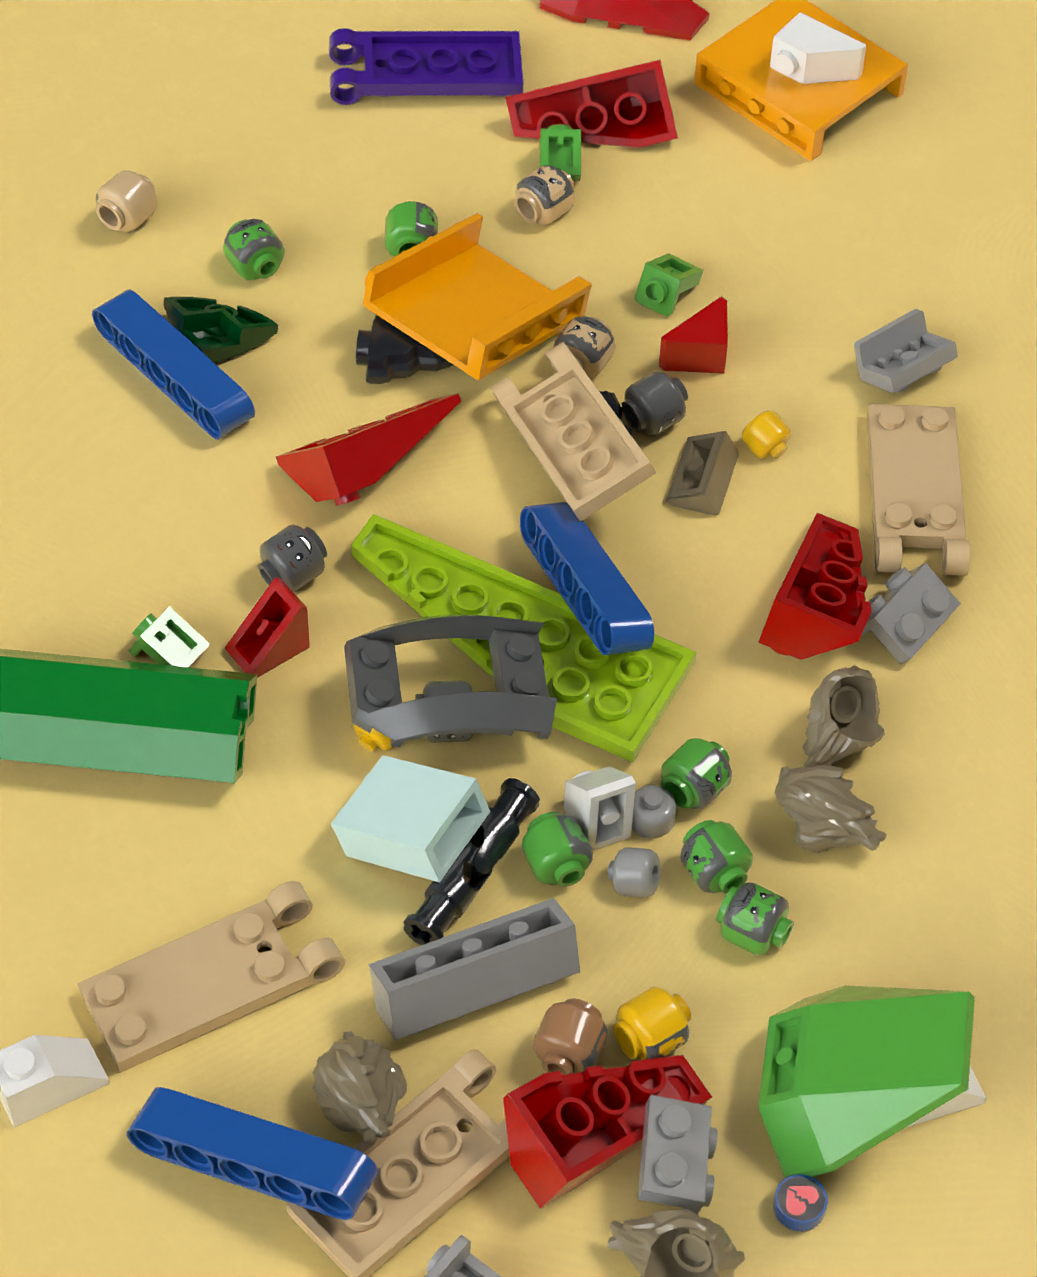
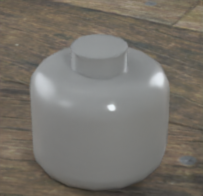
[632,785,677,838]
[608,847,661,898]

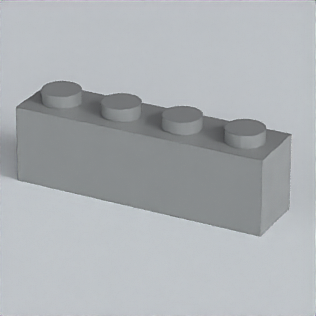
[369,898,580,1040]

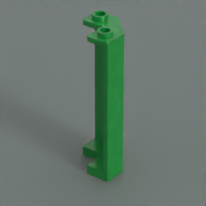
[0,649,257,783]

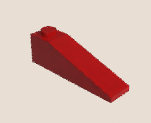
[758,513,872,660]

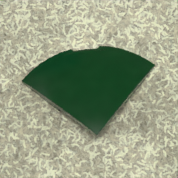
[163,297,278,362]

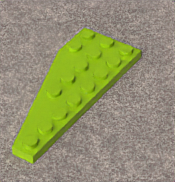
[351,514,696,763]

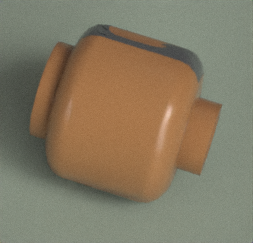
[533,998,608,1074]

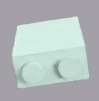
[331,755,490,883]

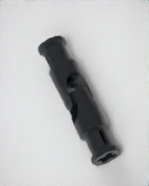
[403,778,540,945]

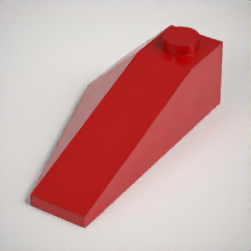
[539,0,710,41]
[505,60,678,148]
[276,393,461,506]
[503,1055,712,1209]

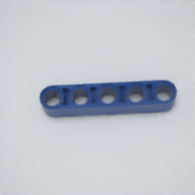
[92,289,255,439]
[520,502,654,655]
[127,1087,378,1220]

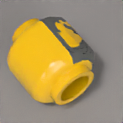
[613,987,692,1060]

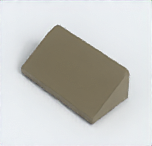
[666,431,739,515]

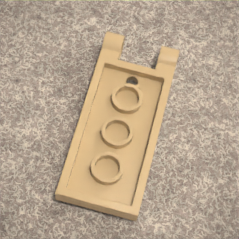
[490,342,656,522]
[867,404,970,576]
[77,881,345,1073]
[286,1049,510,1277]

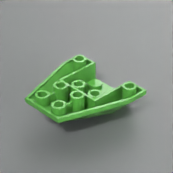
[758,985,975,1178]

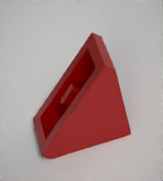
[659,296,728,374]
[224,577,310,678]

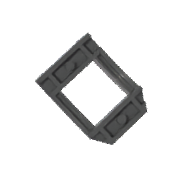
[344,614,557,747]

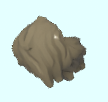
[803,665,885,767]
[774,765,887,853]
[313,1032,407,1145]
[608,1210,745,1277]

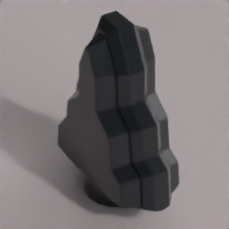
[356,315,454,384]

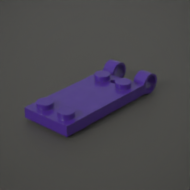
[329,28,523,105]

